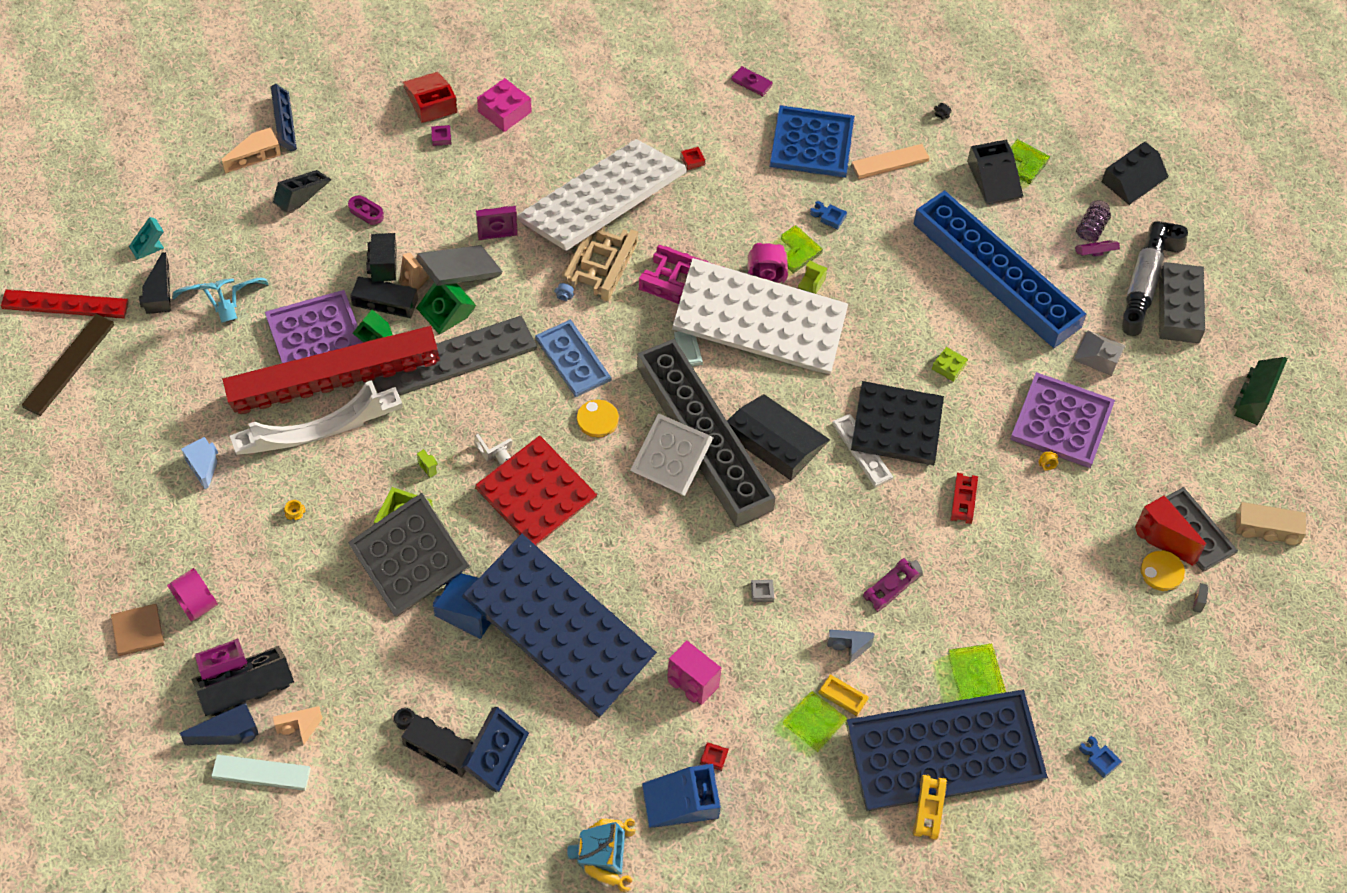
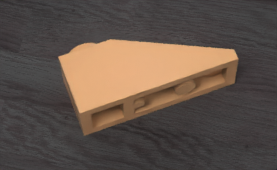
[221,127,281,173]

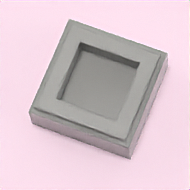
[751,580,775,602]

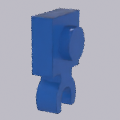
[810,201,847,230]
[1079,736,1122,778]

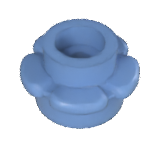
[554,283,574,301]

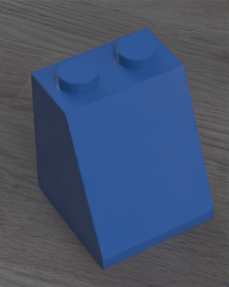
[433,573,491,640]

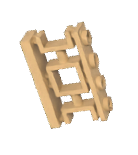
[561,226,638,301]

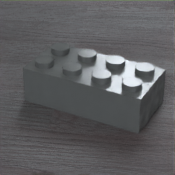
[1159,262,1205,344]

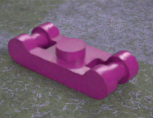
[863,558,920,612]

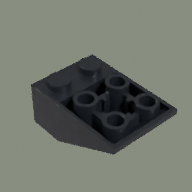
[967,139,1023,205]

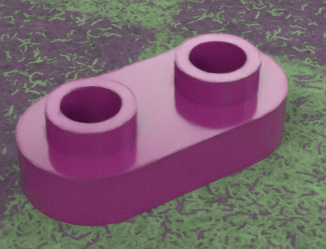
[348,195,384,225]

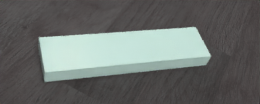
[212,754,311,791]

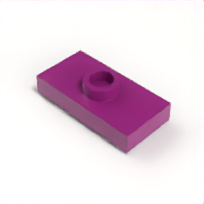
[731,66,773,97]
[1075,240,1120,256]

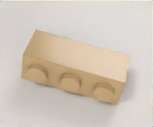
[1236,502,1306,545]

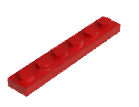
[0,289,129,319]

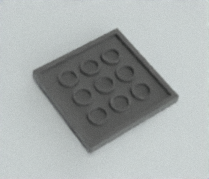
[348,492,471,617]

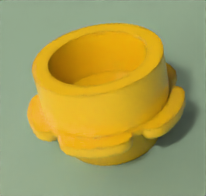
[1038,452,1059,471]
[284,500,305,520]

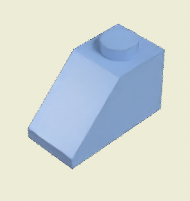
[181,437,218,489]

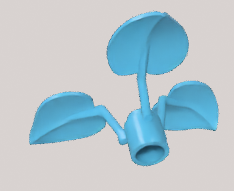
[172,278,269,323]

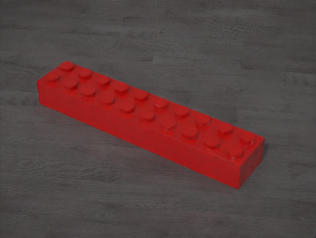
[222,326,440,414]

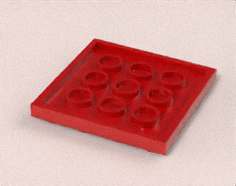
[475,435,598,546]

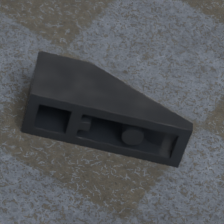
[273,170,331,212]
[139,252,171,314]

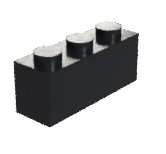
[366,233,397,282]
[351,276,418,319]
[401,714,473,777]

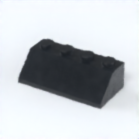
[191,646,294,717]

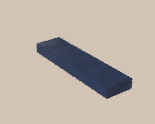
[271,83,297,152]

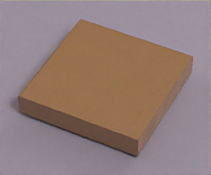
[111,604,164,656]

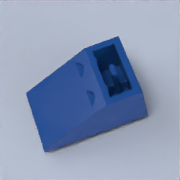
[642,764,721,828]

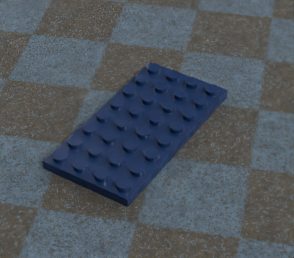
[462,534,657,718]
[845,689,1048,812]

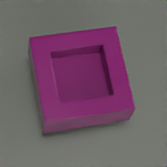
[431,125,452,146]

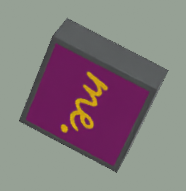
[1193,583,1208,613]

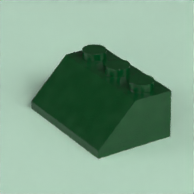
[1233,357,1288,426]

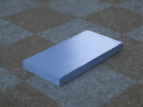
[535,319,612,398]

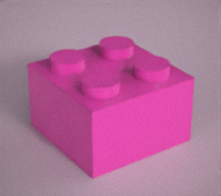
[477,78,532,132]
[667,640,722,706]

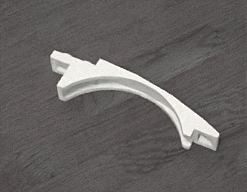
[230,380,403,455]

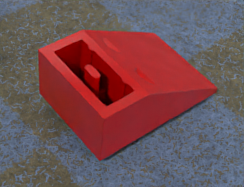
[402,71,458,123]

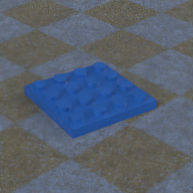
[770,105,855,178]

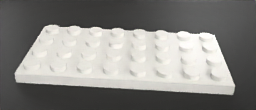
[517,139,687,251]
[672,258,848,374]

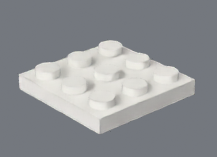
[630,413,713,496]

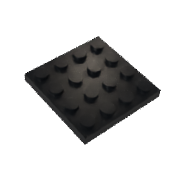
[851,381,944,466]

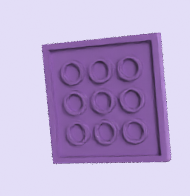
[265,290,363,363]
[1010,372,1115,469]

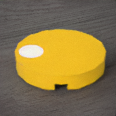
[577,399,619,438]
[1140,551,1185,591]

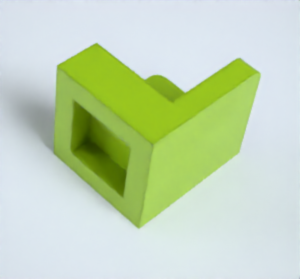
[798,260,827,294]

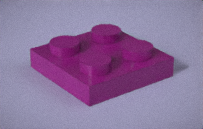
[476,206,518,240]
[194,638,247,680]

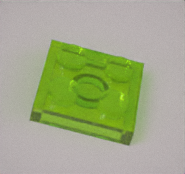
[782,691,847,752]

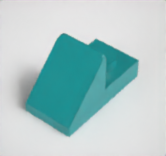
[129,217,164,260]

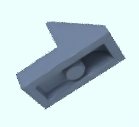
[827,629,874,664]

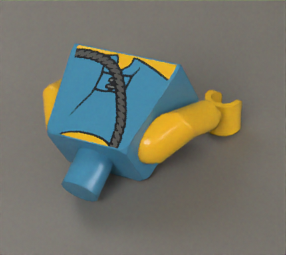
[567,818,636,892]

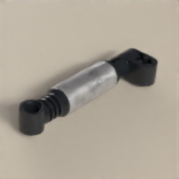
[1122,221,1188,336]

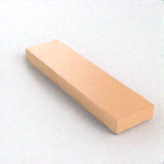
[851,144,930,179]

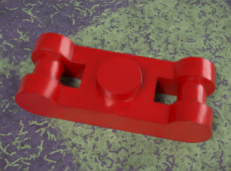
[950,472,978,524]

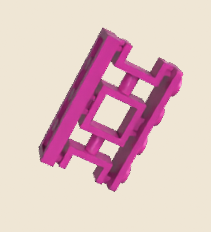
[639,244,726,304]

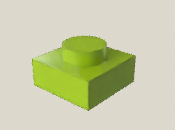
[417,449,438,478]

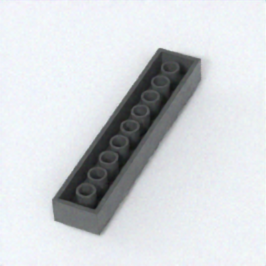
[637,339,776,527]

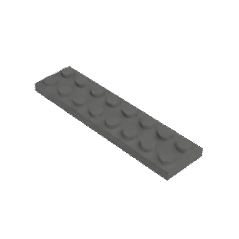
[372,315,537,396]

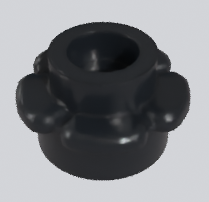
[934,103,952,120]
[394,708,416,730]

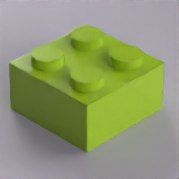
[932,347,968,382]

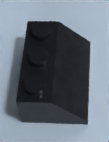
[1101,141,1169,205]

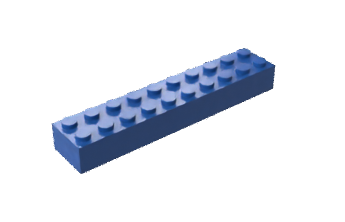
[913,190,1087,348]

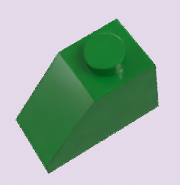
[352,310,393,343]

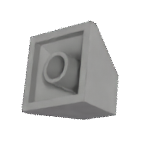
[1074,330,1126,376]

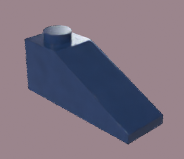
[180,703,259,745]

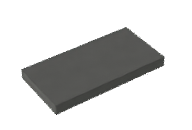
[416,245,503,286]
[1166,487,1238,572]

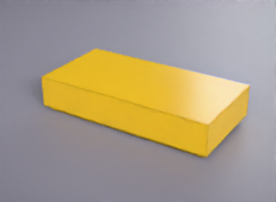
[818,674,869,716]

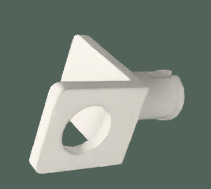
[474,434,513,465]

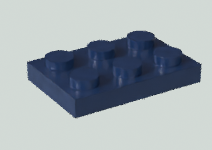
[461,707,529,792]

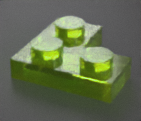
[1011,139,1050,184]
[781,225,823,274]

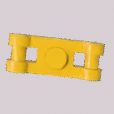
[913,775,947,840]

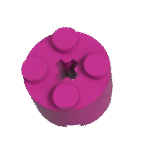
[747,243,788,284]
[167,568,219,622]

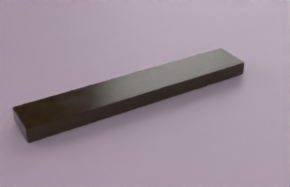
[22,314,114,416]

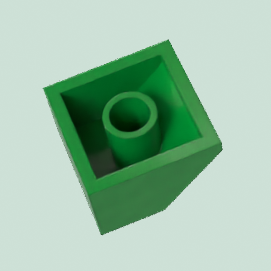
[416,283,477,335]

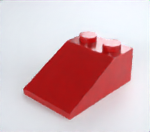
[1135,495,1207,566]

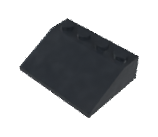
[727,394,830,481]

